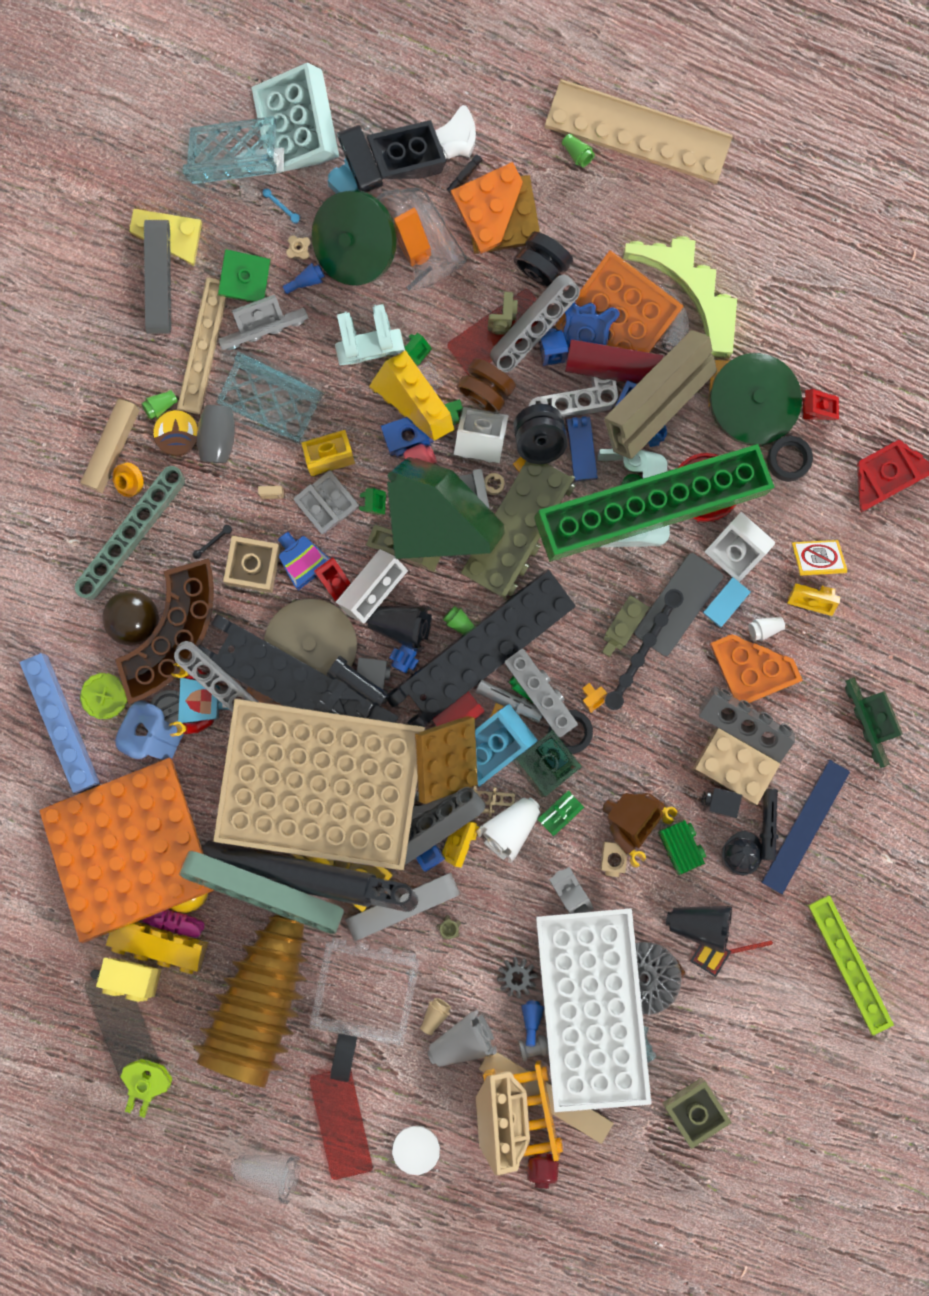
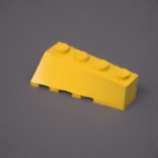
[369,350,454,441]
[106,922,208,974]

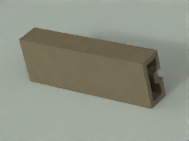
[604,330,717,459]

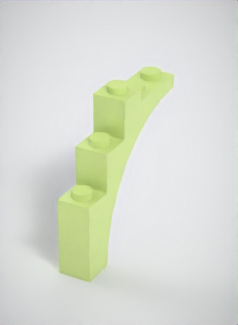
[623,236,737,358]

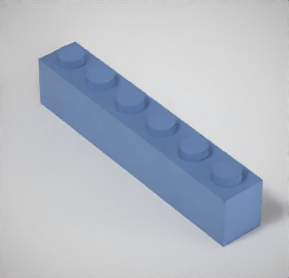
[19,653,100,793]

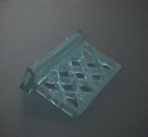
[182,116,277,184]
[216,352,324,443]

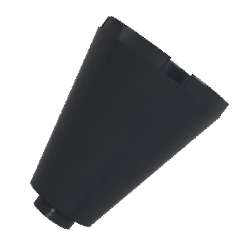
[365,605,432,652]
[666,906,732,953]

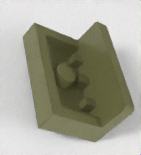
[488,292,518,335]

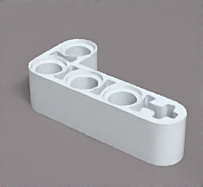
[529,377,618,418]

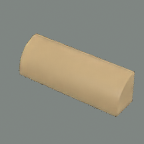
[80,399,140,494]

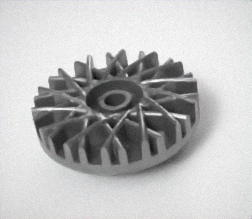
[635,942,682,1015]

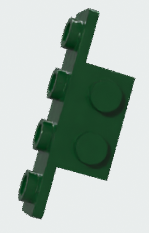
[845,677,903,768]

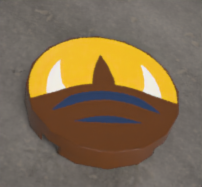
[153,410,198,457]

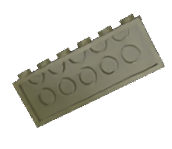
[461,461,576,599]

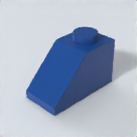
[539,328,568,366]

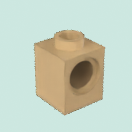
[600,842,627,877]

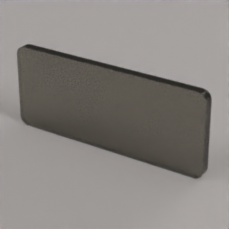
[85,979,160,1079]

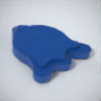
[563,302,620,348]

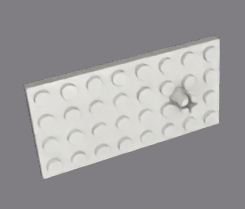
[536,908,651,1112]

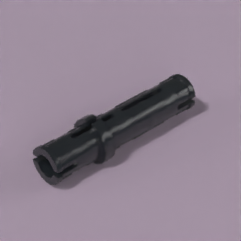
[760,789,779,861]

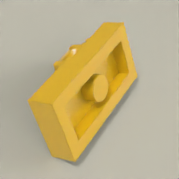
[787,583,840,616]
[442,821,480,868]

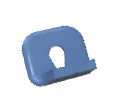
[115,700,184,760]

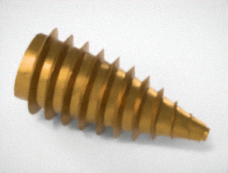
[191,894,309,1088]

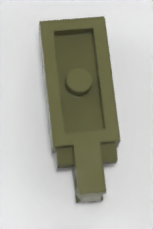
[601,595,650,658]

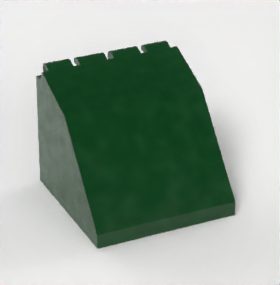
[387,457,505,559]

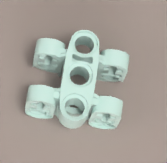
[335,304,405,365]

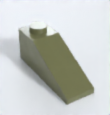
[366,524,441,572]

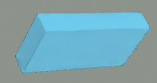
[703,577,750,628]

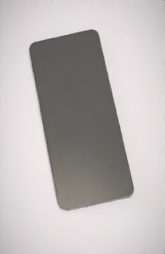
[634,553,723,656]

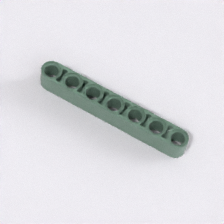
[75,466,185,600]
[179,851,344,934]

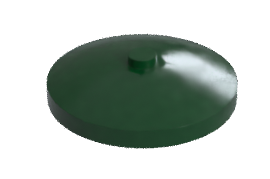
[312,190,397,286]
[709,353,802,446]

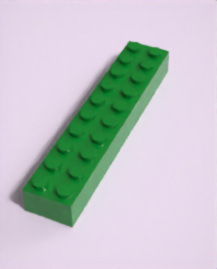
[534,444,775,562]

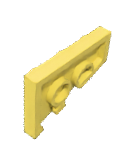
[129,209,202,266]

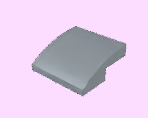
[293,470,360,535]

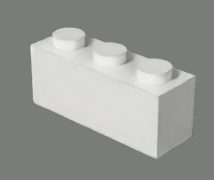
[336,549,408,624]

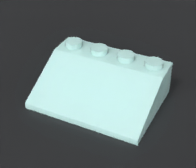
[251,63,339,174]

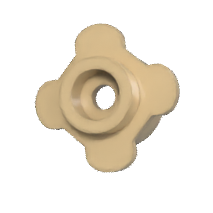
[286,235,311,260]

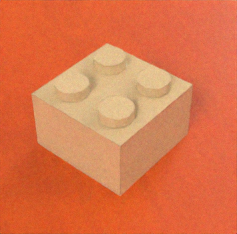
[223,536,281,593]

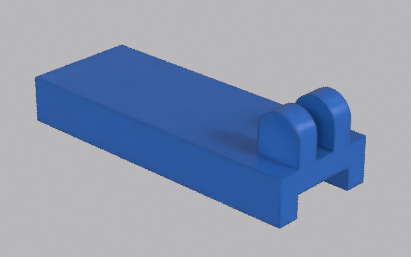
[567,416,598,482]

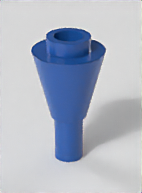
[283,263,325,294]
[521,1001,545,1047]

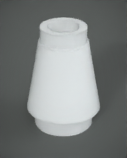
[748,616,785,642]

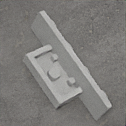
[218,295,308,350]
[505,649,578,738]

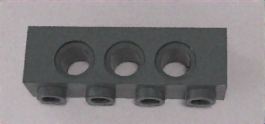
[699,686,795,763]

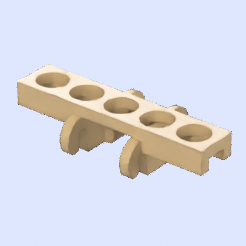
[473,785,515,817]

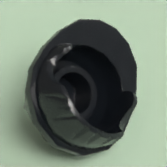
[721,831,762,876]

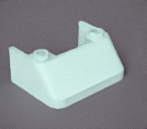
[597,449,670,548]

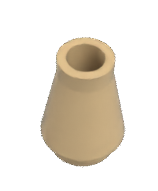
[420,998,451,1035]

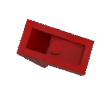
[803,389,839,420]
[314,557,351,605]

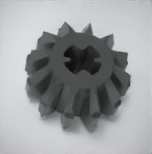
[497,957,537,998]

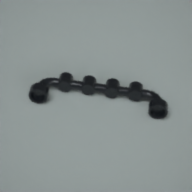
[605,589,684,710]

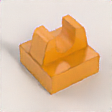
[582,683,607,713]

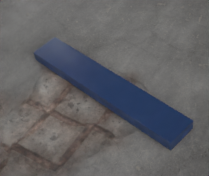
[761,760,850,895]

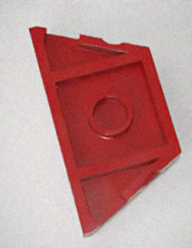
[857,439,929,513]

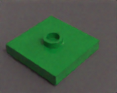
[217,249,271,303]

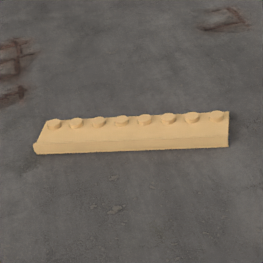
[545,79,733,184]

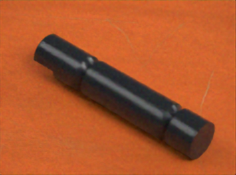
[446,154,483,194]

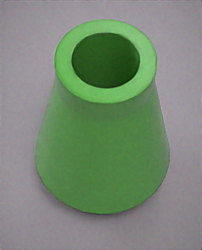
[562,134,595,167]
[141,390,178,419]
[443,605,475,635]

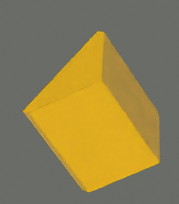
[301,430,355,477]

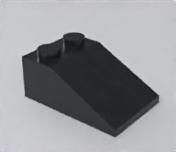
[366,120,447,179]

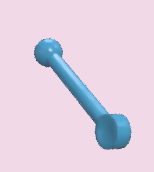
[262,188,300,224]

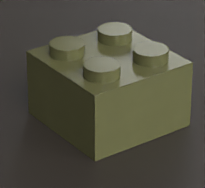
[662,1077,732,1149]

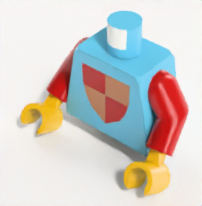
[169,663,229,737]

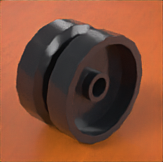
[514,231,573,288]
[513,404,568,464]

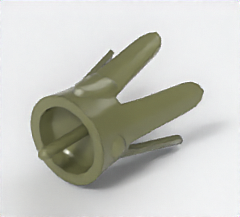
[436,915,461,940]

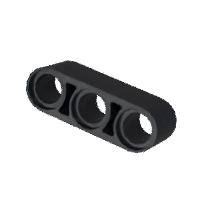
[337,125,383,192]

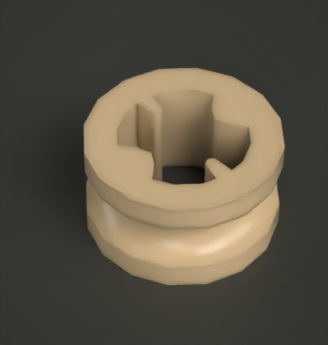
[484,473,505,495]

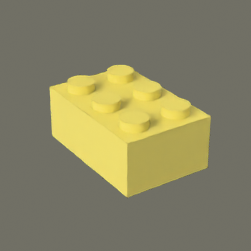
[96,958,162,1002]

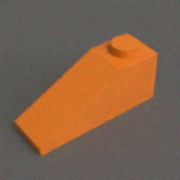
[394,207,431,266]

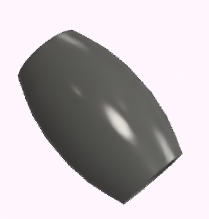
[197,405,235,464]

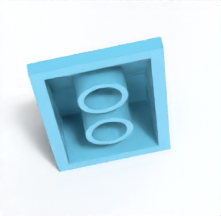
[475,704,538,787]

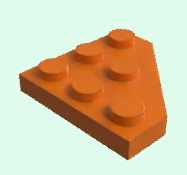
[451,162,523,254]
[710,634,803,703]

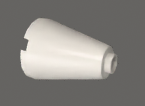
[477,797,541,863]

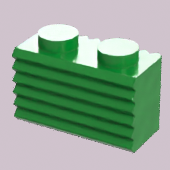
[657,820,706,875]

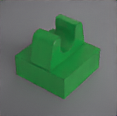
[404,333,432,366]
[444,399,463,425]
[359,488,386,515]

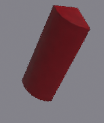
[565,340,663,384]

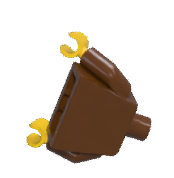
[602,793,677,868]

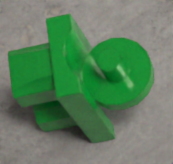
[537,790,585,837]

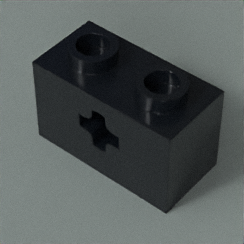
[700,788,742,818]

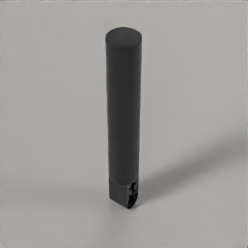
[202,840,418,912]

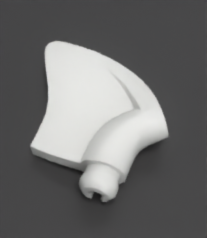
[435,105,476,160]

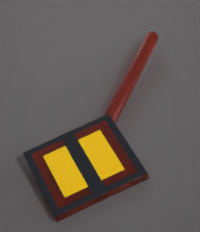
[690,940,773,977]

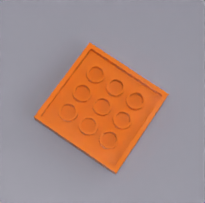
[555,250,684,353]

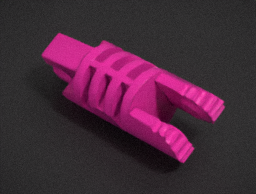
[143,909,205,938]

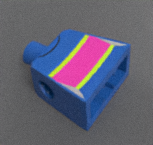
[278,532,330,591]

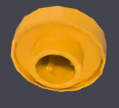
[112,462,144,497]

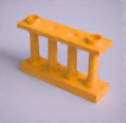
[483,1060,563,1161]

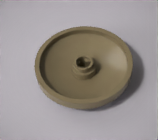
[264,599,357,677]

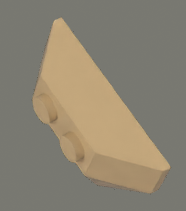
[476,1072,530,1175]

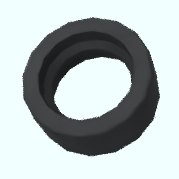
[767,436,813,482]
[548,710,593,754]
[330,1033,357,1082]

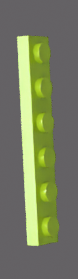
[807,895,894,1036]

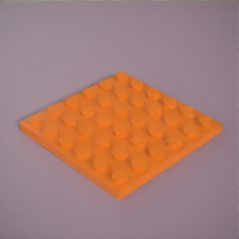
[39,758,215,943]

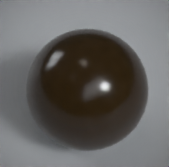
[102,590,159,646]

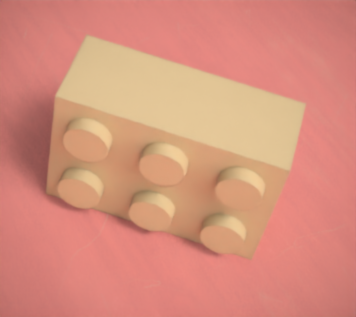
[692,728,780,805]

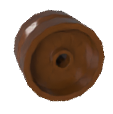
[456,358,516,414]

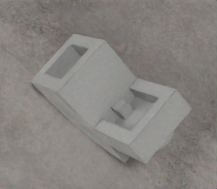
[549,867,594,914]

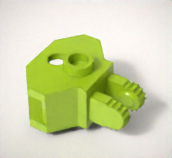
[121,1059,173,1118]

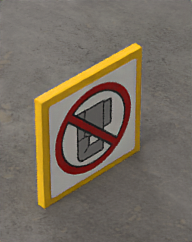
[792,540,847,576]

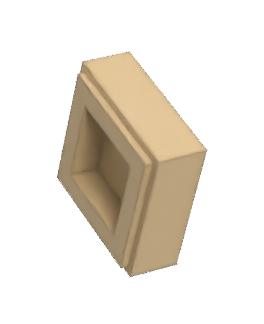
[258,486,284,499]

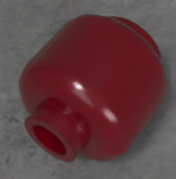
[527,1153,559,1189]

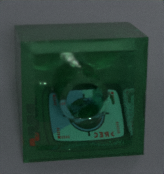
[513,730,582,798]

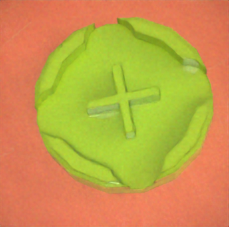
[80,673,127,719]

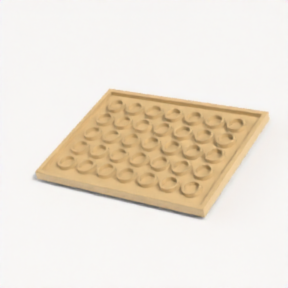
[213,699,425,871]

